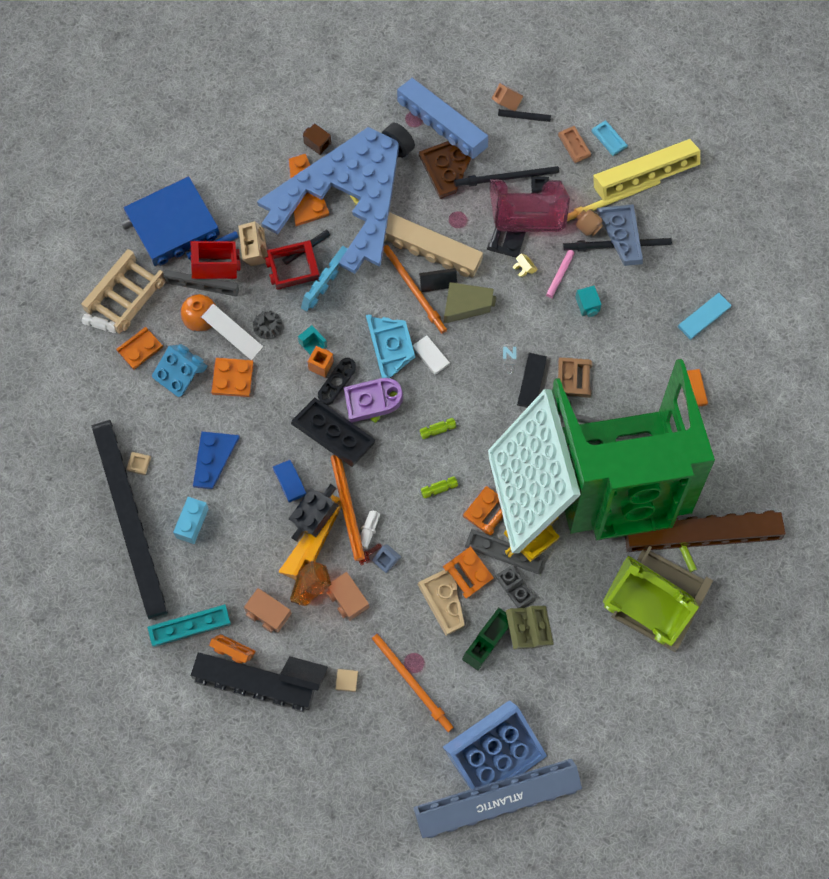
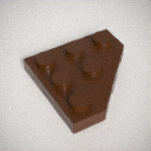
[419,141,472,199]

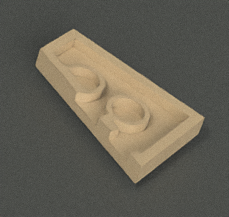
[417,570,464,636]

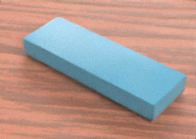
[678,293,732,340]

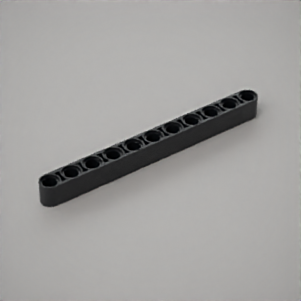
[91,419,168,620]

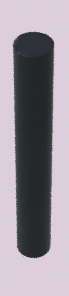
[498,109,551,122]
[282,229,330,265]

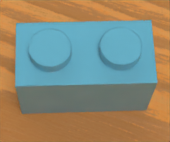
[173,497,209,544]

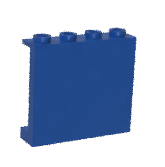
[123,176,220,266]

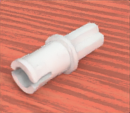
[360,511,380,550]

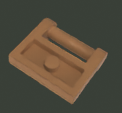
[558,357,592,398]

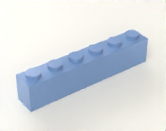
[397,78,488,159]

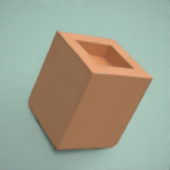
[491,83,523,111]

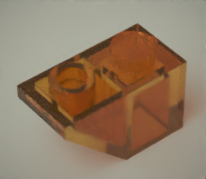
[290,561,332,606]

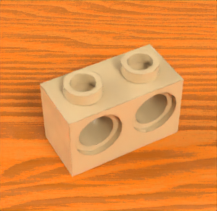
[239,221,268,266]

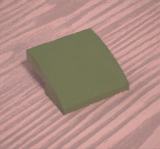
[506,606,554,649]

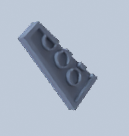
[597,204,643,266]

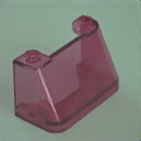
[489,179,570,232]

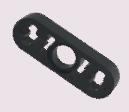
[318,358,356,405]

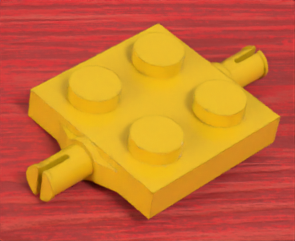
[504,517,560,562]

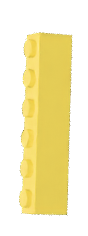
[593,139,700,201]

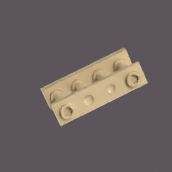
[81,249,165,334]

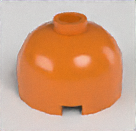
[181,294,216,331]

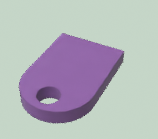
[344,378,403,423]

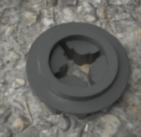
[253,311,283,339]

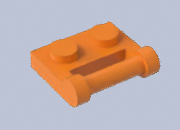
[463,486,503,536]
[443,546,494,599]

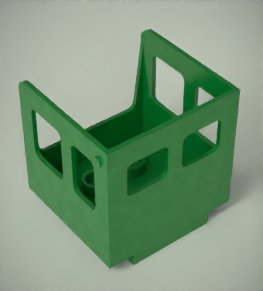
[552,359,715,541]

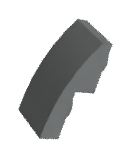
[495,565,535,608]

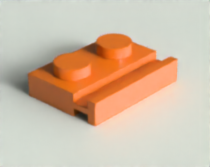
[116,327,163,370]
[209,634,256,664]

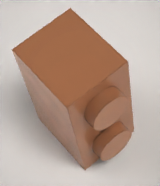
[326,572,369,621]
[244,588,292,633]

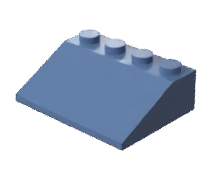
[443,700,547,789]

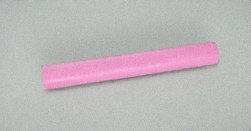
[546,250,575,298]

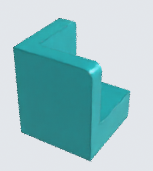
[298,325,327,355]

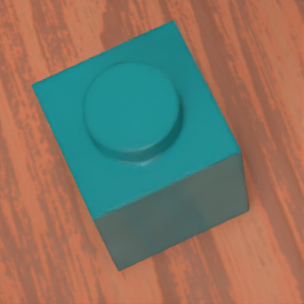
[575,285,602,317]

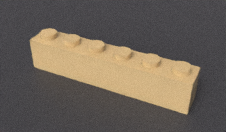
[385,212,483,278]

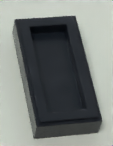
[419,268,457,292]

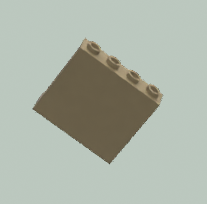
[611,546,713,652]

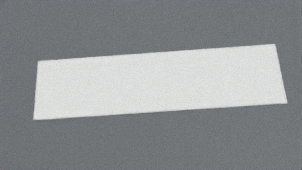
[201,304,263,360]

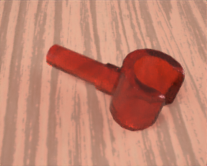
[359,543,382,566]

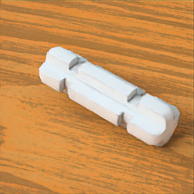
[82,314,116,333]

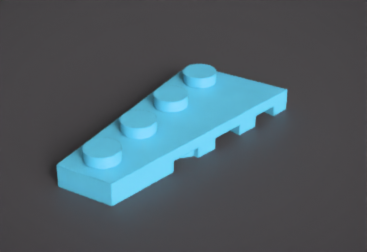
[301,246,347,312]

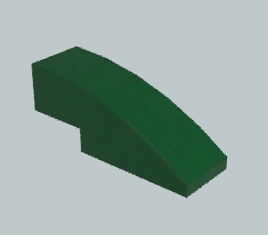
[462,607,509,671]

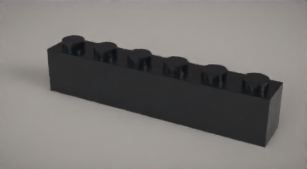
[190,652,315,712]

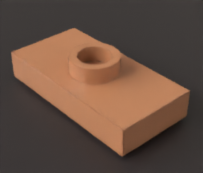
[558,126,591,163]

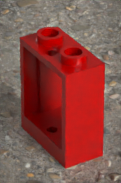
[265,240,319,290]
[191,241,240,279]

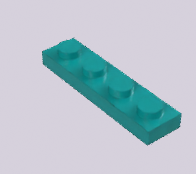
[147,604,231,647]

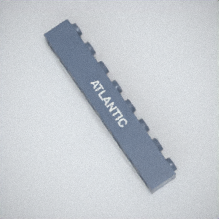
[413,759,582,839]

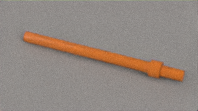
[383,245,447,334]
[372,634,454,733]

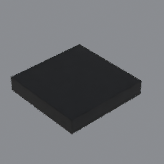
[279,656,328,691]

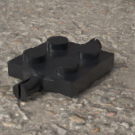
[289,484,339,542]

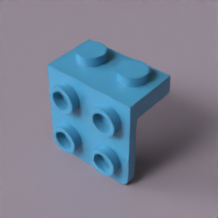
[152,344,208,397]

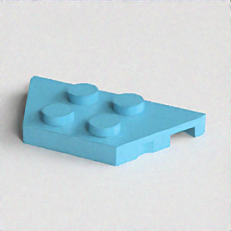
[366,315,415,378]

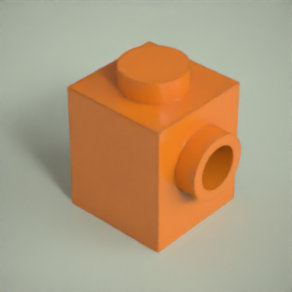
[307,346,334,378]

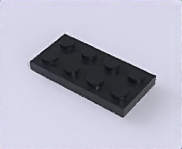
[291,397,375,467]

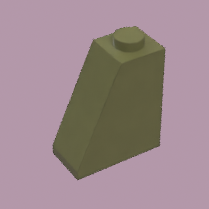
[444,282,496,323]

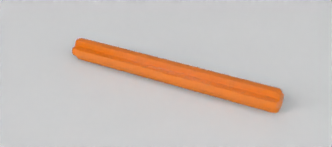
[331,455,365,561]

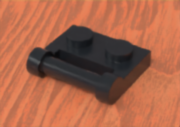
[487,216,528,258]

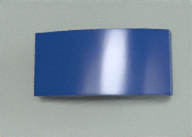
[273,460,306,503]

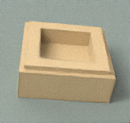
[126,452,151,475]
[336,669,358,692]

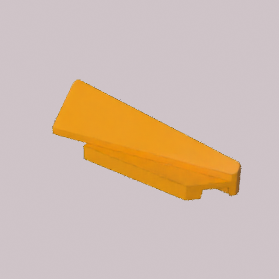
[279,495,342,580]

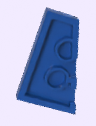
[193,431,240,489]

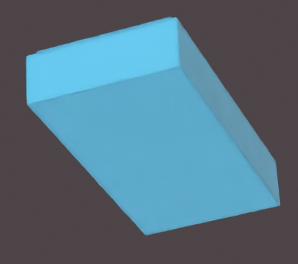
[591,120,628,156]

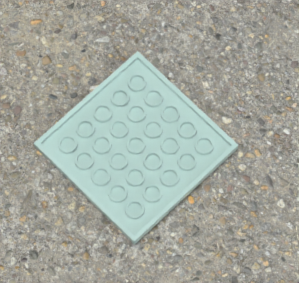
[488,389,581,553]

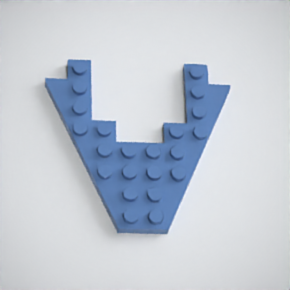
[257,127,399,274]

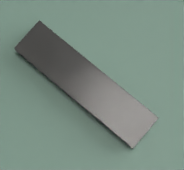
[164,270,239,296]
[465,529,545,574]

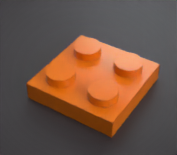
[211,358,254,397]

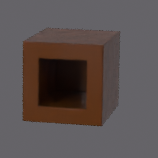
[303,123,331,155]

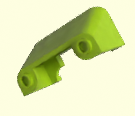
[603,556,699,646]

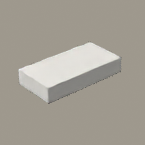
[412,336,450,375]

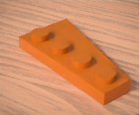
[289,153,330,227]

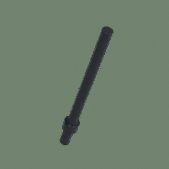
[454,166,559,187]
[563,238,672,252]

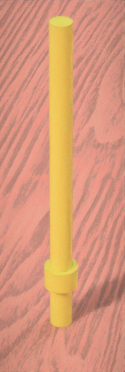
[562,180,660,223]

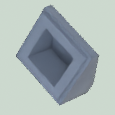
[372,544,401,573]

